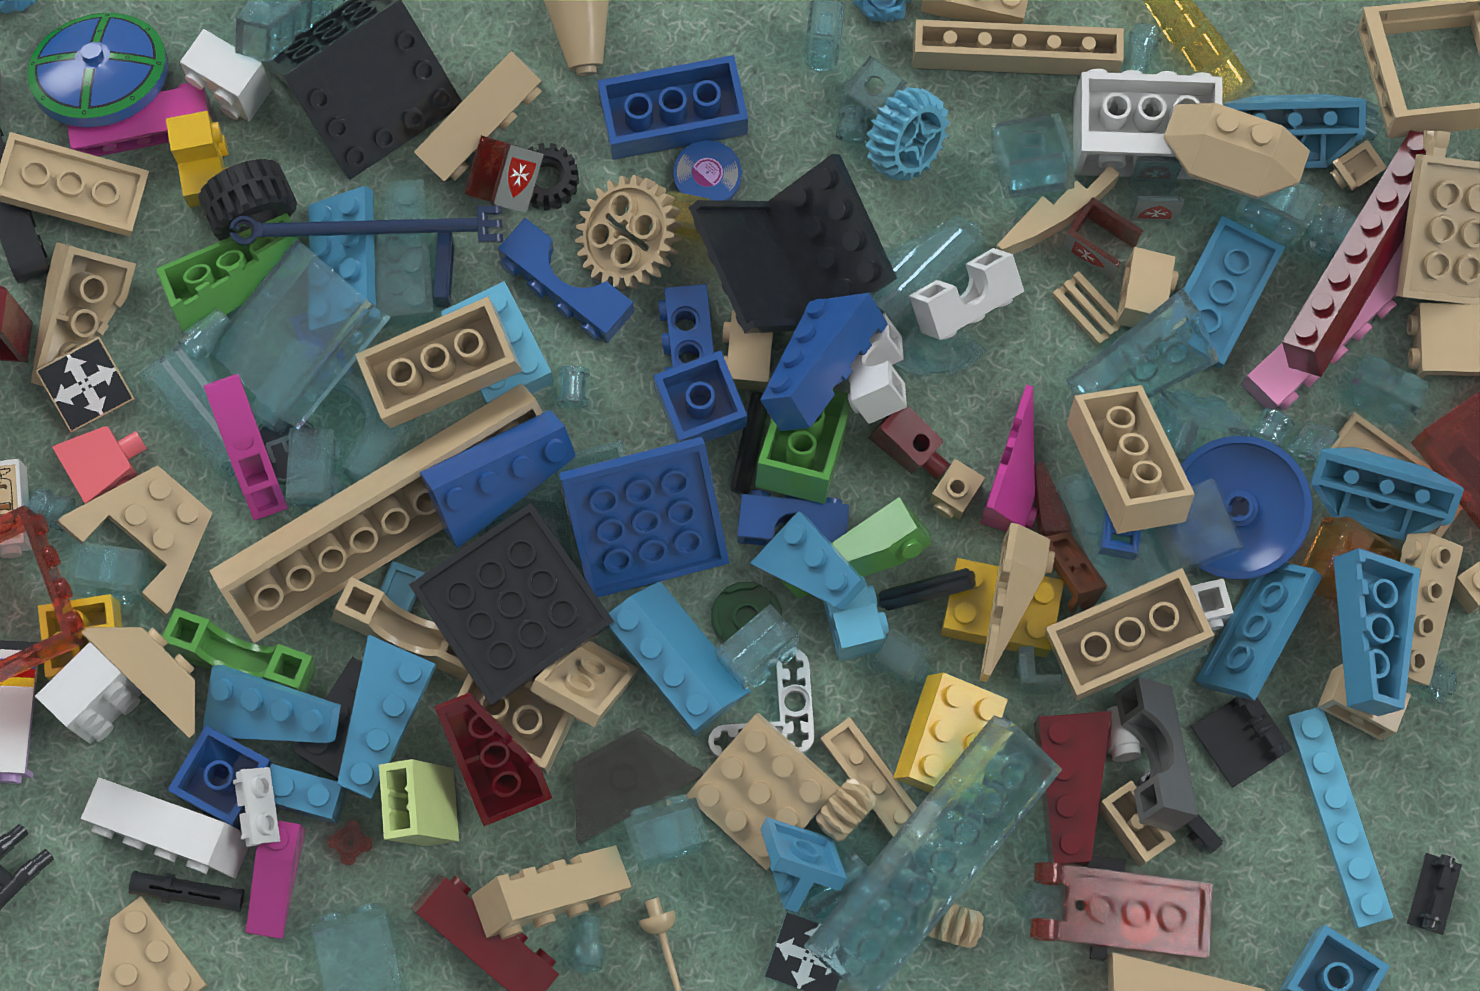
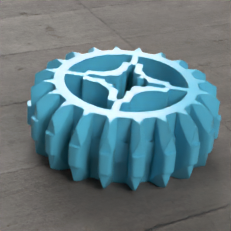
[865,86,950,181]

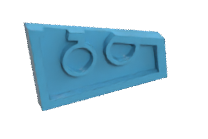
[750,511,867,610]

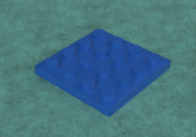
[559,437,729,597]

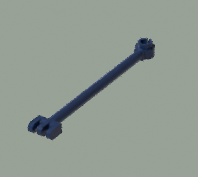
[229,206,503,246]

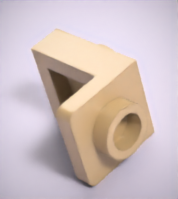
[1330,139,1387,193]

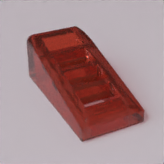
[1034,462,1071,537]

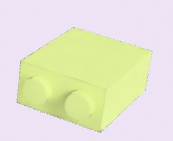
[379,759,459,846]

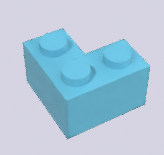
[823,576,889,661]

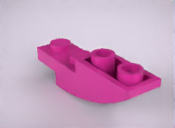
[203,373,288,520]

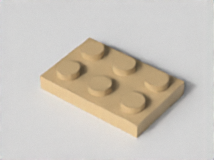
[530,641,639,727]

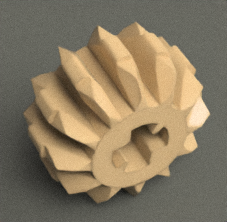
[816,778,876,842]
[920,898,984,948]

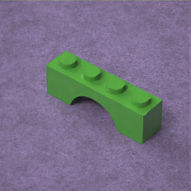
[163,608,316,693]

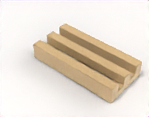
[1052,271,1124,347]

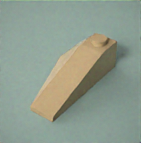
[31,242,136,386]
[980,523,1055,682]

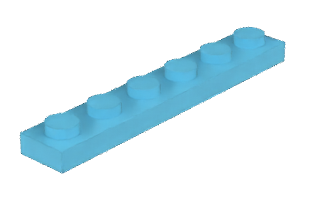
[1286,707,1394,929]

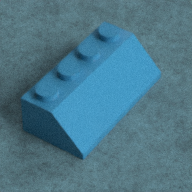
[607,581,751,737]

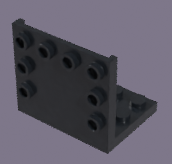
[260,0,462,180]
[688,154,897,334]

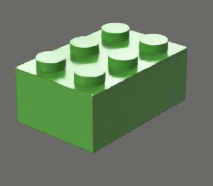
[755,389,852,504]

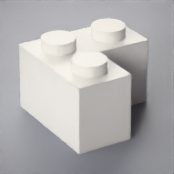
[180,29,272,122]

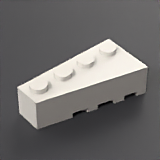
[81,777,249,879]

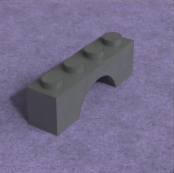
[1115,677,1198,832]

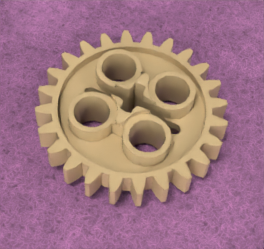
[575,175,683,290]

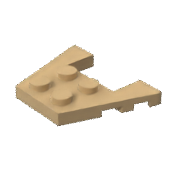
[57,465,212,616]

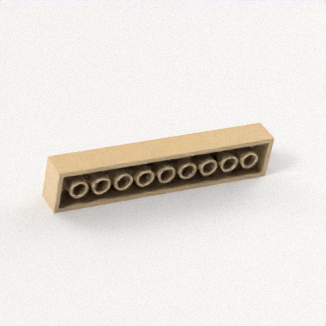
[209,383,543,643]

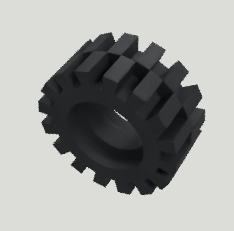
[528,143,579,211]

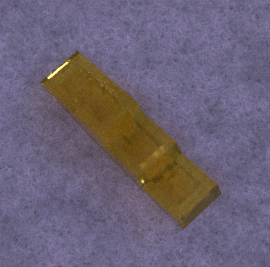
[1143,0,1255,103]

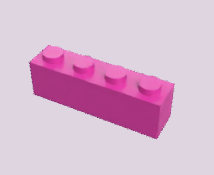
[67,83,213,157]

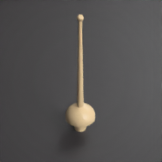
[639,897,682,991]

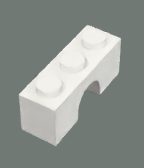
[909,248,1024,340]
[848,314,907,424]

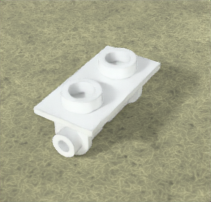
[233,767,280,847]

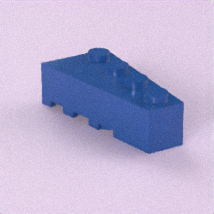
[420,410,576,549]

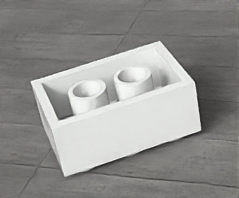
[35,642,143,744]

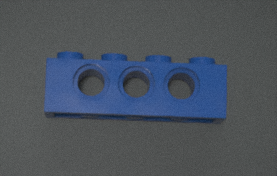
[658,284,714,371]

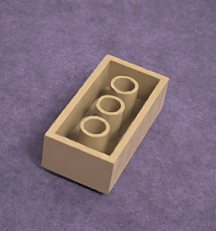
[355,297,522,428]
[1067,385,1195,534]
[1045,568,1214,701]

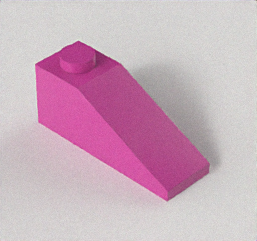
[246,820,306,939]

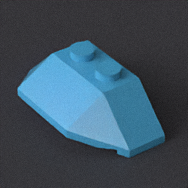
[1224,94,1367,168]
[1311,447,1464,541]

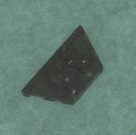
[573,728,703,846]

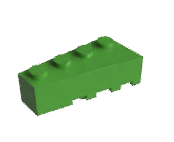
[156,213,309,339]

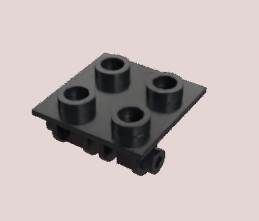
[1191,696,1292,788]

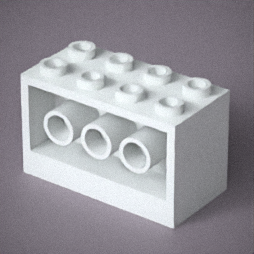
[1073,69,1223,180]

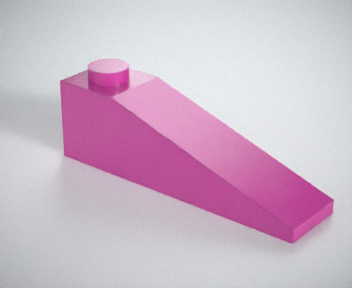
[980,384,1038,532]

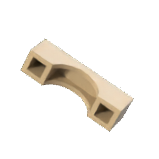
[331,577,468,681]

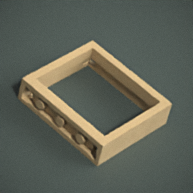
[1358,0,1480,138]

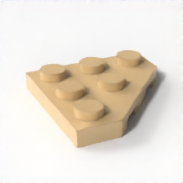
[98,896,208,991]

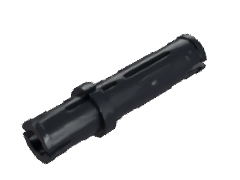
[129,871,245,913]

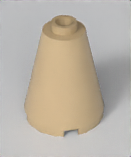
[543,0,609,76]

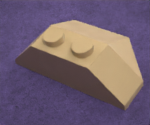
[1164,103,1310,199]
[82,627,195,738]

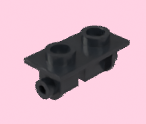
[1407,853,1462,935]

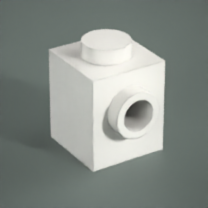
[1191,578,1234,631]

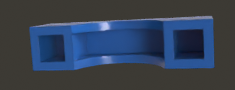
[498,218,634,343]

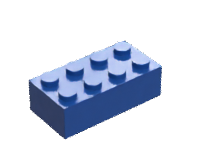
[597,55,748,160]

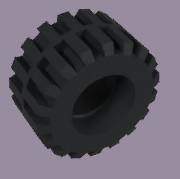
[198,159,297,241]

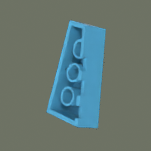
[1334,548,1420,716]

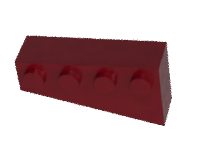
[1034,711,1112,869]
[410,874,560,991]

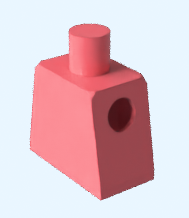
[52,426,147,504]

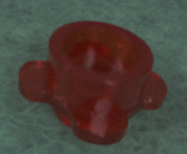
[328,821,373,865]

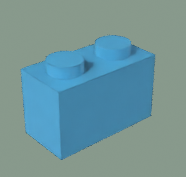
[270,764,347,824]

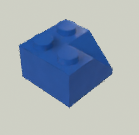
[168,725,273,830]

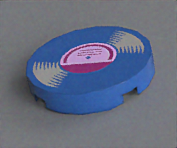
[673,140,742,205]

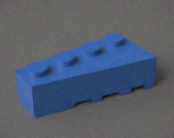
[760,293,888,431]

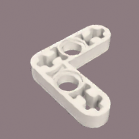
[708,649,814,758]

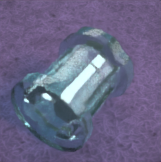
[557,366,590,408]

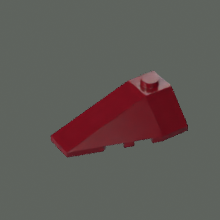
[434,692,553,827]

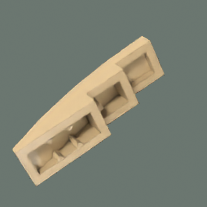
[996,165,1120,254]

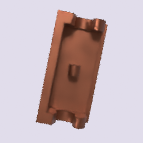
[1047,531,1107,614]

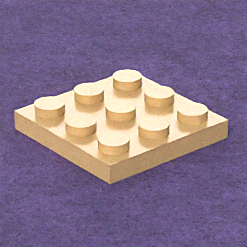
[685,713,840,871]

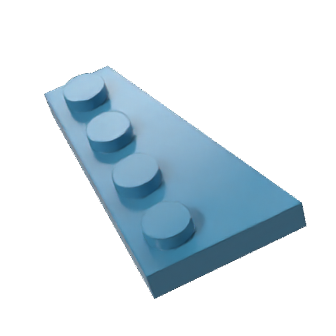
[337,634,437,801]
[202,665,341,743]

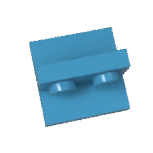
[760,817,847,913]

